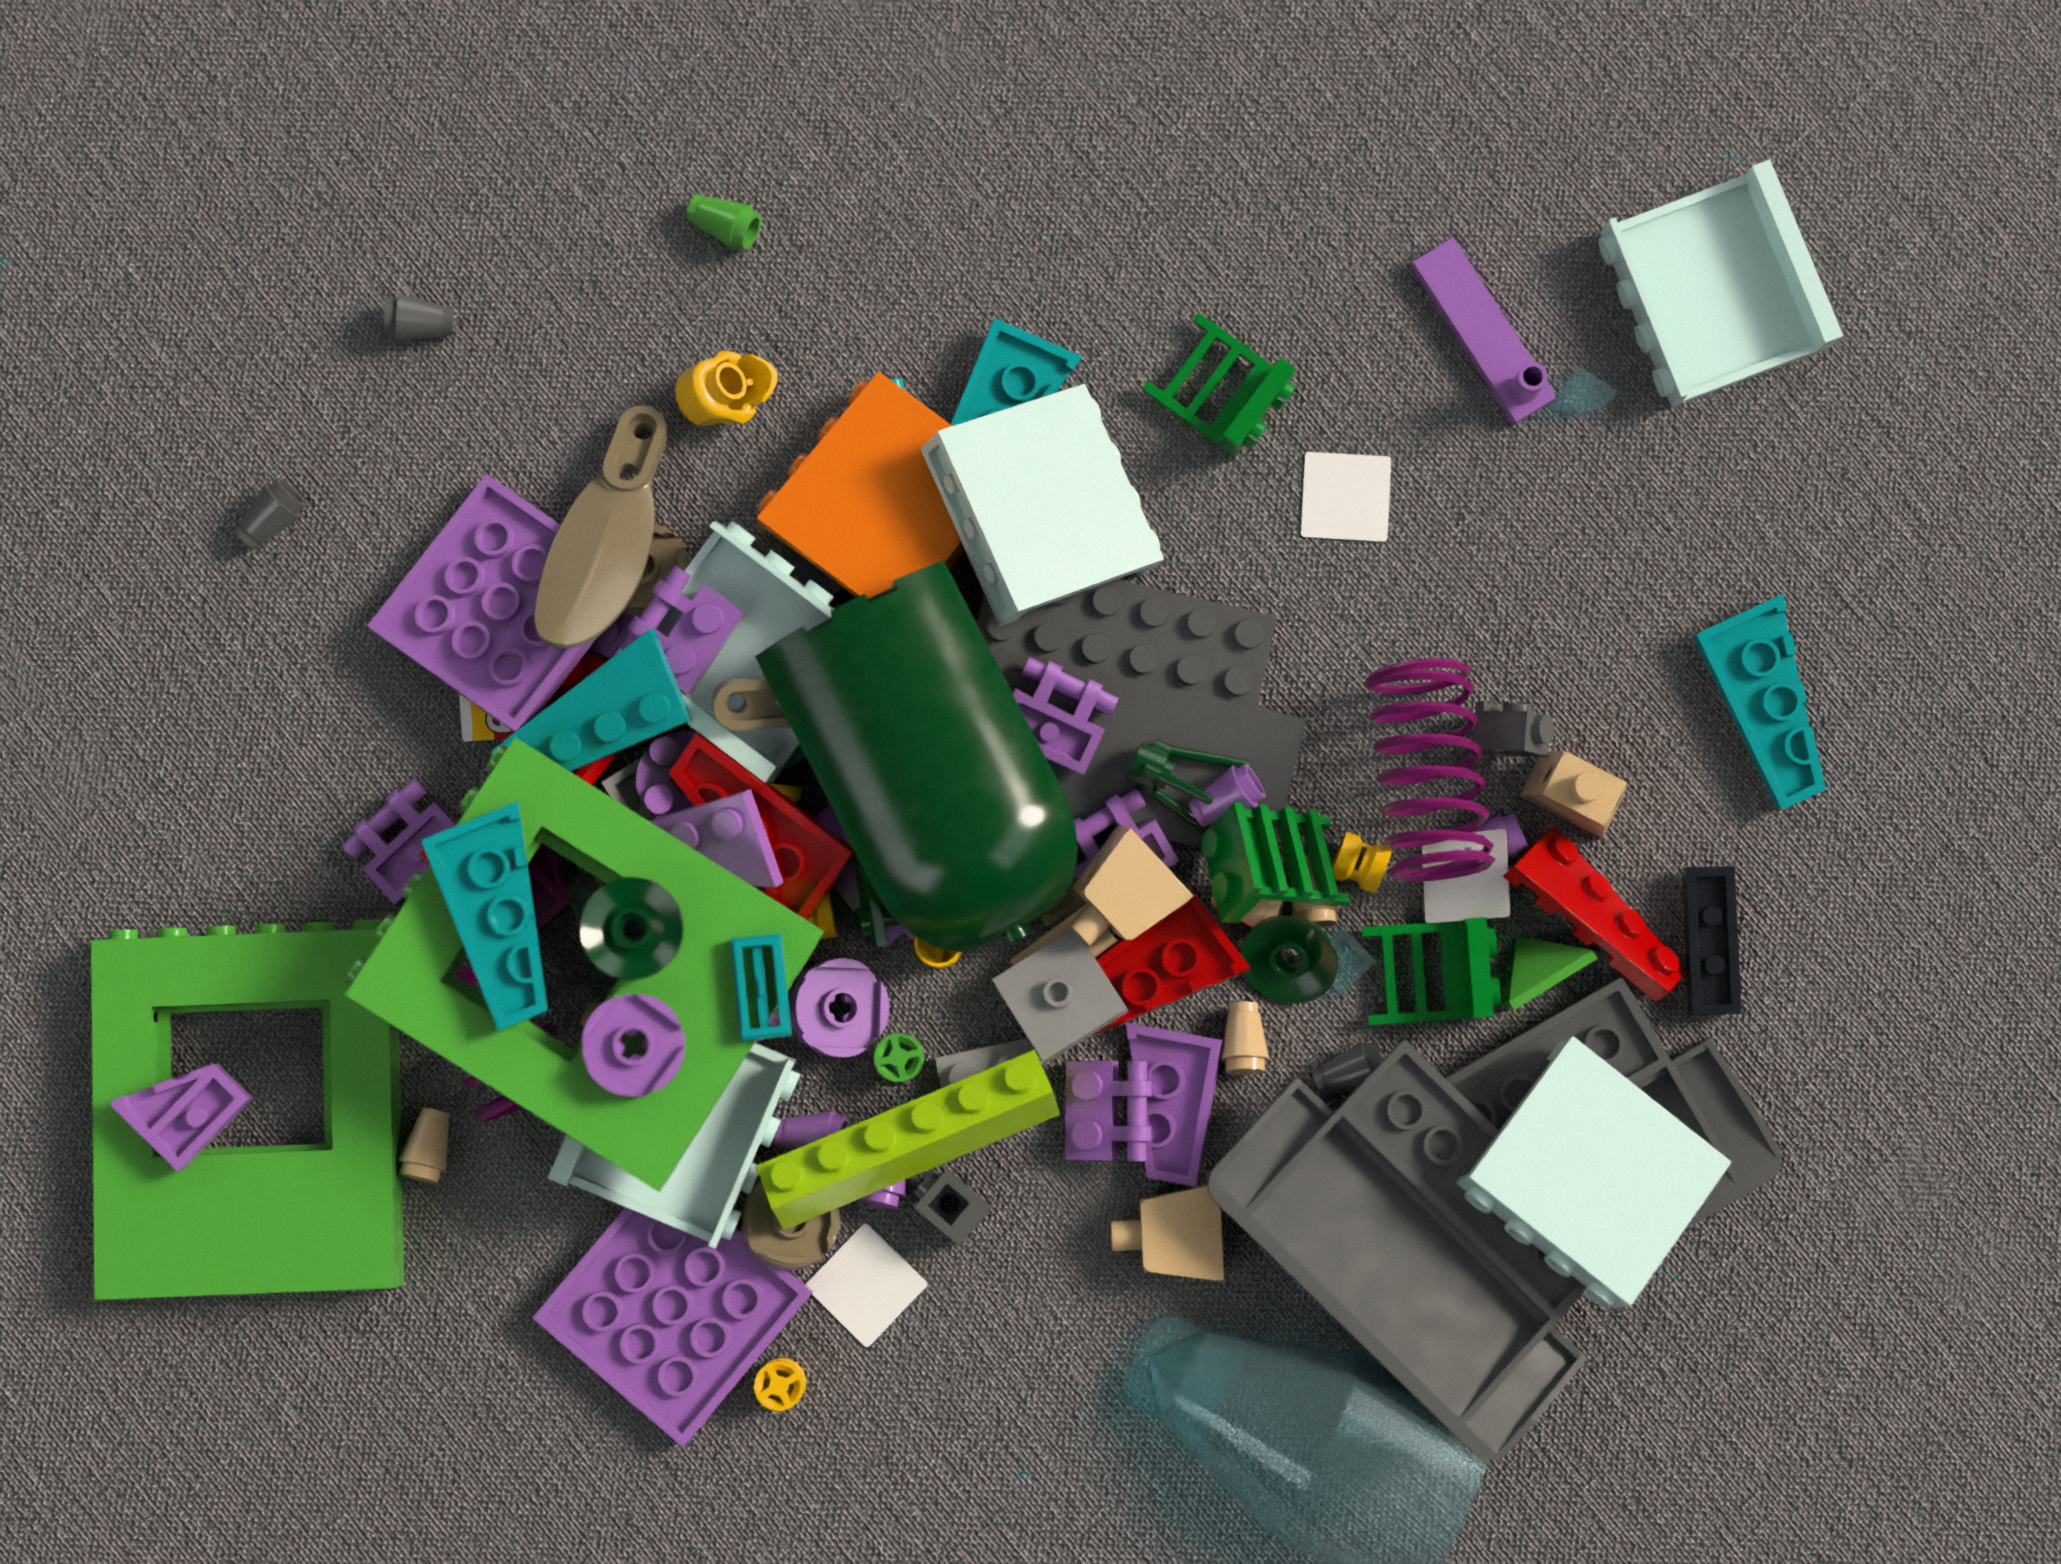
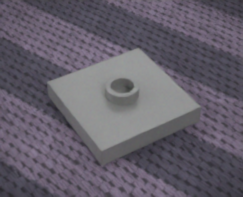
[992,929,1129,1064]

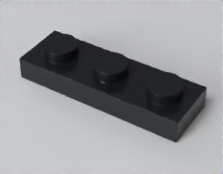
[1682,866,1742,1015]

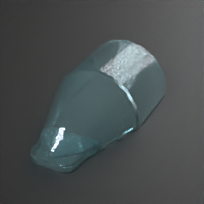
[1122,1315,1489,1564]

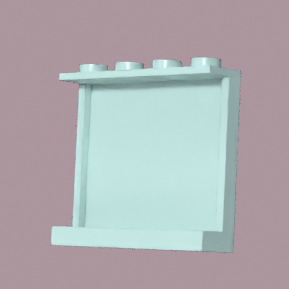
[1598,159,1843,408]
[920,384,1164,627]
[614,521,834,783]
[1456,1036,1731,1309]
[547,1043,800,1249]

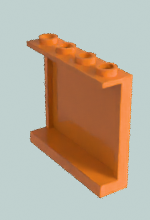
[757,371,965,599]

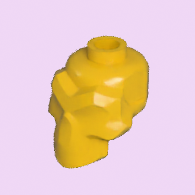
[675,350,778,426]

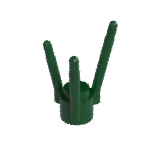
[1126,739,1252,834]

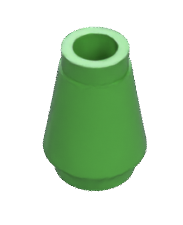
[686,194,762,250]

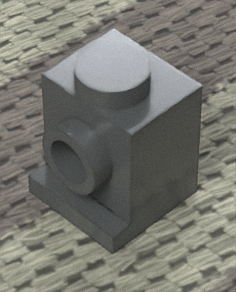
[1473,702,1554,757]
[914,1169,992,1246]

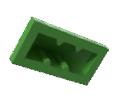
[1502,936,1598,1011]

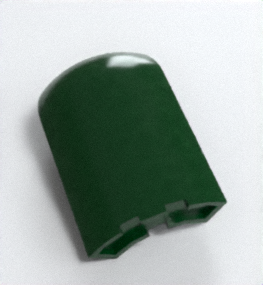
[755,561,1077,952]

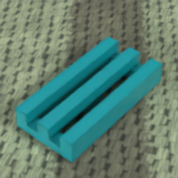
[730,933,792,1041]

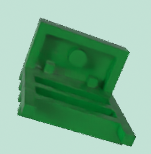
[1142,313,1296,460]
[1201,802,1350,923]
[1361,917,1501,1025]

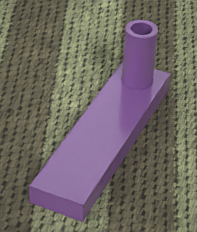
[1411,237,1557,426]

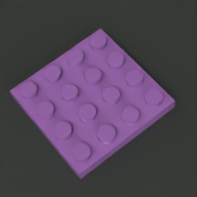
[367,474,597,733]
[532,1207,814,1447]

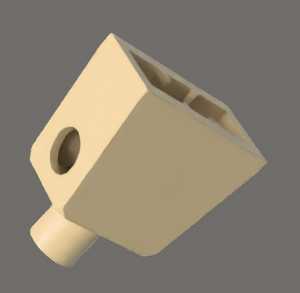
[1519,751,1627,838]
[1069,824,1194,946]
[1111,1184,1224,1281]

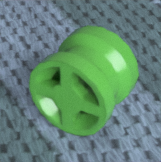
[874,1033,924,1082]

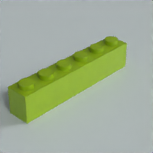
[756,1050,1060,1230]

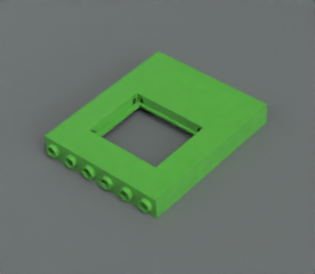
[345,737,824,1192]
[91,920,405,1300]

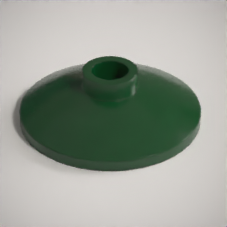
[580,877,684,980]
[1241,915,1339,1004]

